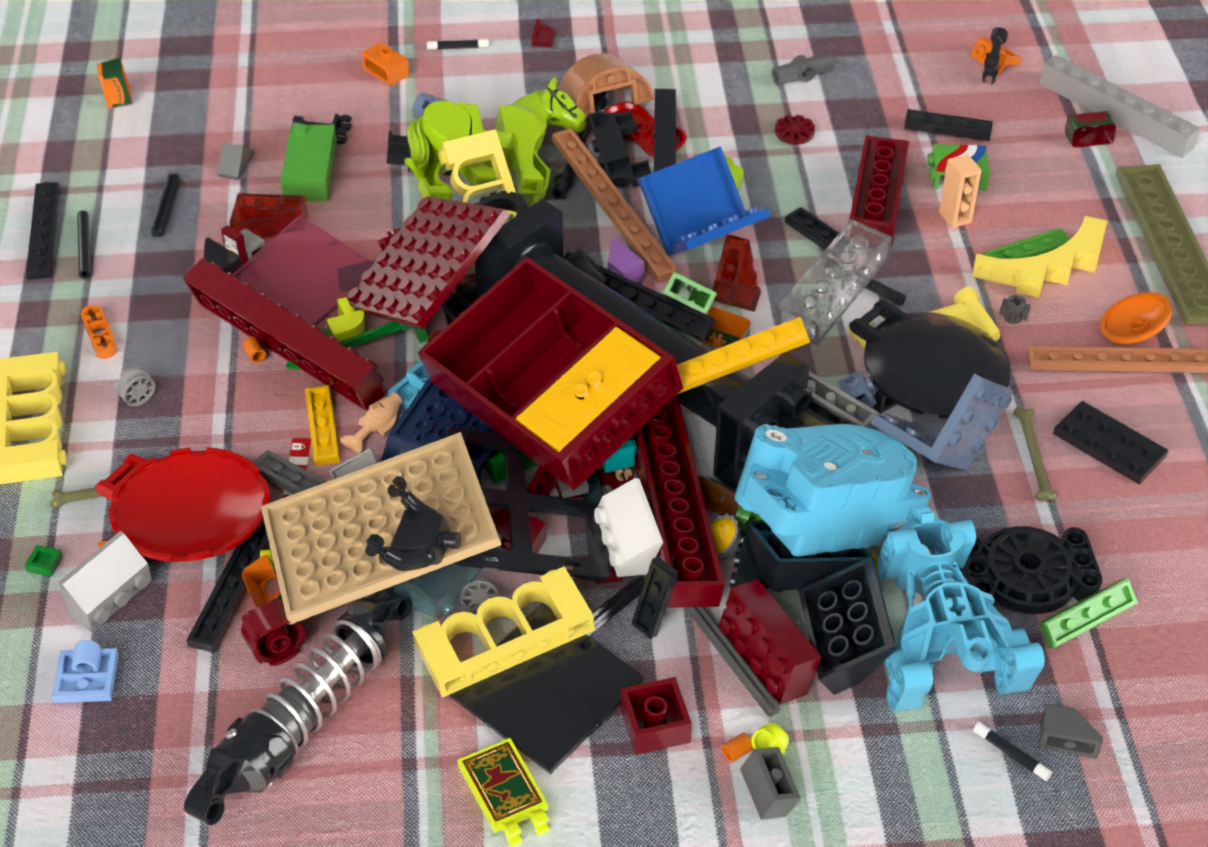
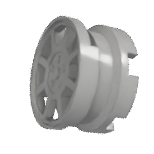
[114,366,155,406]
[460,580,499,622]

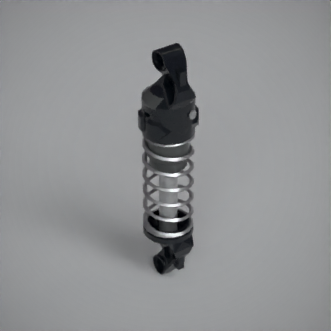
[184,588,412,825]

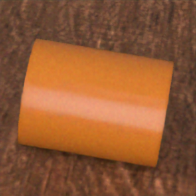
[243,336,267,363]
[721,732,754,763]

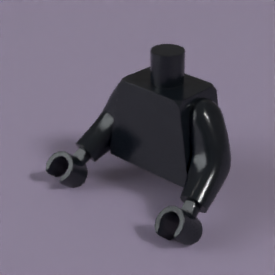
[365,476,461,571]

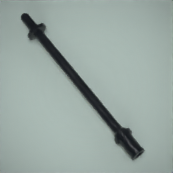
[551,91,608,200]

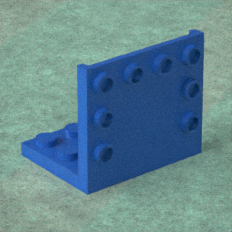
[637,146,771,256]

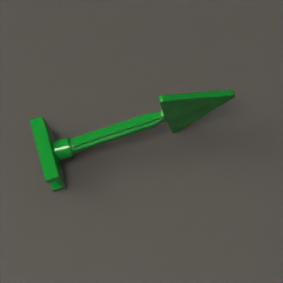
[286,321,429,370]

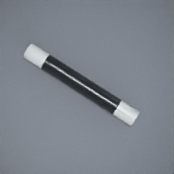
[427,39,489,50]
[973,722,1052,781]

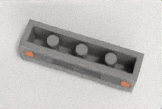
[805,371,879,430]

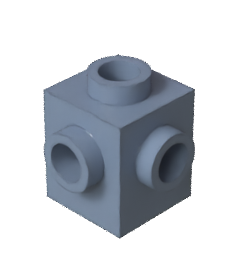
[838,370,877,407]

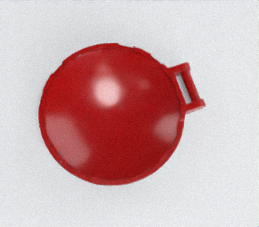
[95,447,270,562]

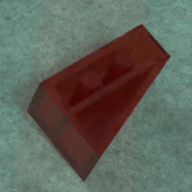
[229,193,308,239]
[712,234,761,312]

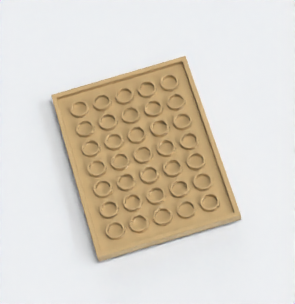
[261,432,501,624]

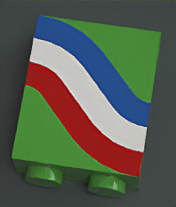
[927,144,990,191]

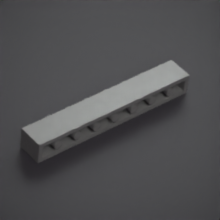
[1040,55,1200,158]

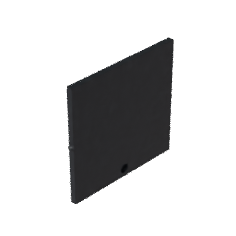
[449,603,644,775]

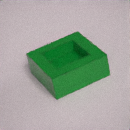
[25,545,63,577]

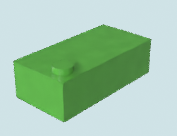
[280,124,337,201]

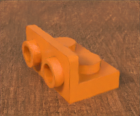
[970,37,1022,75]

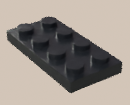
[1053,401,1168,485]

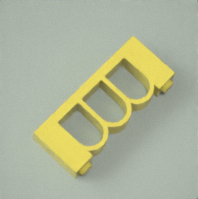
[438,129,517,270]
[0,351,67,484]
[413,567,595,698]

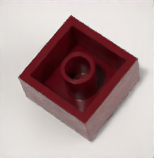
[620,677,692,755]

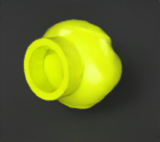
[751,723,789,755]

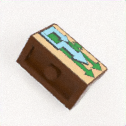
[698,475,739,517]

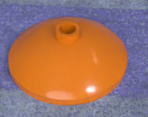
[1100,292,1173,344]

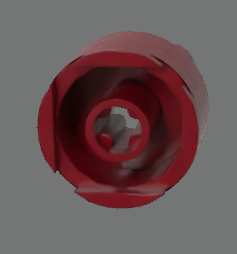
[241,598,306,666]

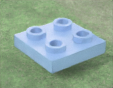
[52,640,119,703]

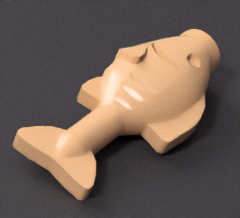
[340,393,403,454]

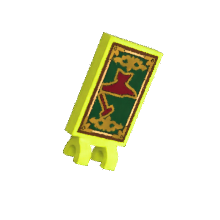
[457,738,549,847]

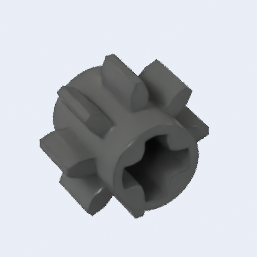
[999,295,1031,324]

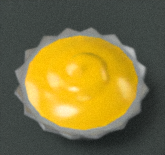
[710,514,741,560]

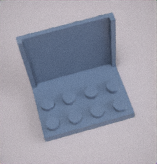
[870,374,1013,470]

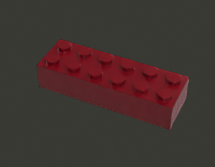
[847,135,909,247]

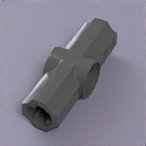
[772,52,835,85]

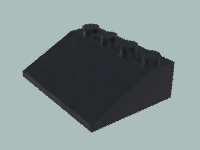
[745,521,875,592]
[798,557,897,695]

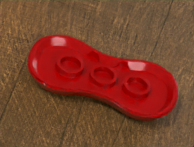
[603,102,687,157]

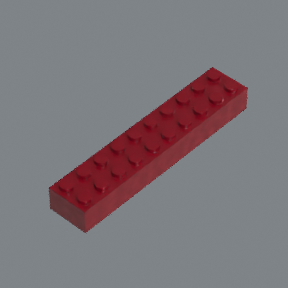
[183,258,388,412]
[630,397,725,608]

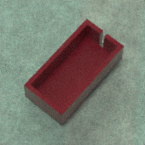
[719,579,822,704]

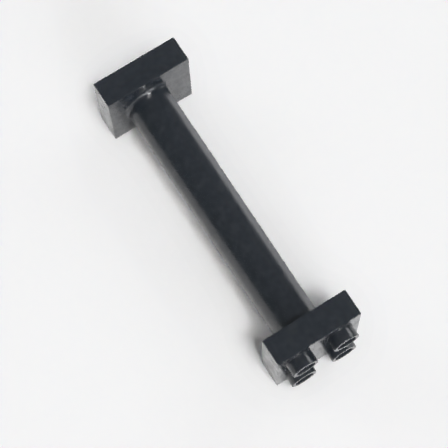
[475,199,812,489]

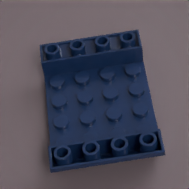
[381,378,497,487]

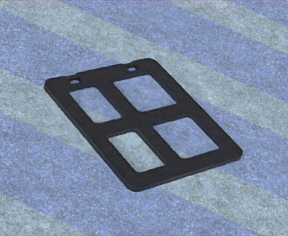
[445,428,611,581]

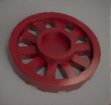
[775,115,815,145]

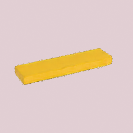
[305,385,340,466]

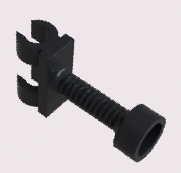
[982,27,1008,84]
[292,114,352,144]

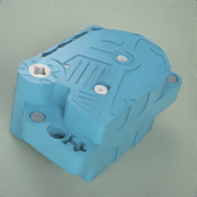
[734,424,931,557]

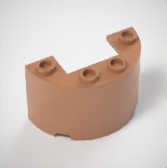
[559,54,654,117]

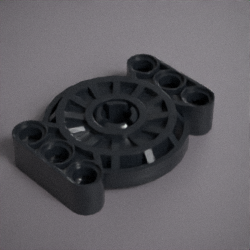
[959,526,1103,614]

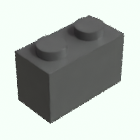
[740,747,801,820]

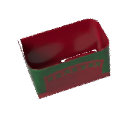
[1065,111,1116,148]

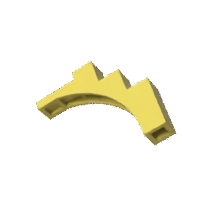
[972,216,1107,298]

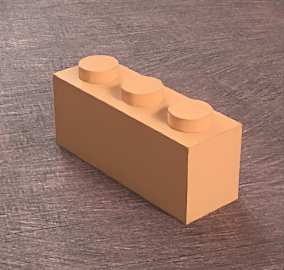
[939,154,982,228]

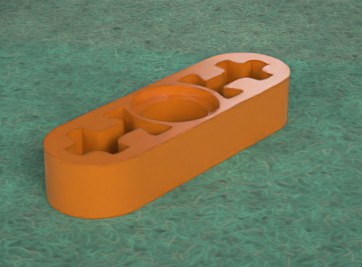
[81,305,117,359]

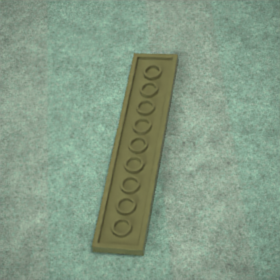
[1116,164,1208,326]

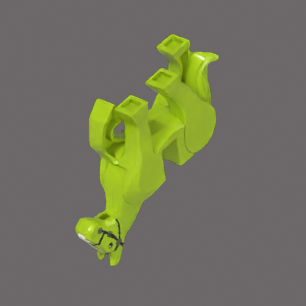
[404,77,587,207]

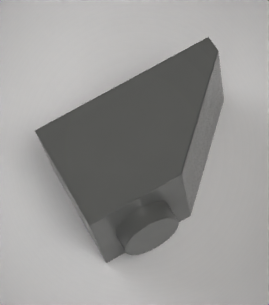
[1039,703,1103,759]

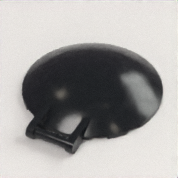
[849,299,1011,419]

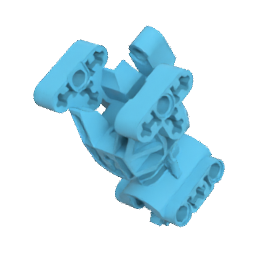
[877,505,1045,713]

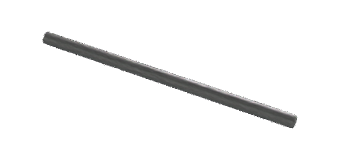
[601,485,780,717]

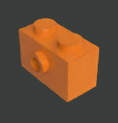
[361,42,409,87]

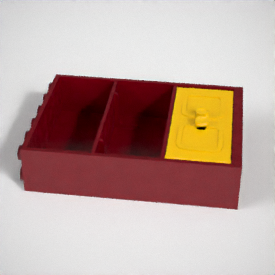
[417,256,683,491]

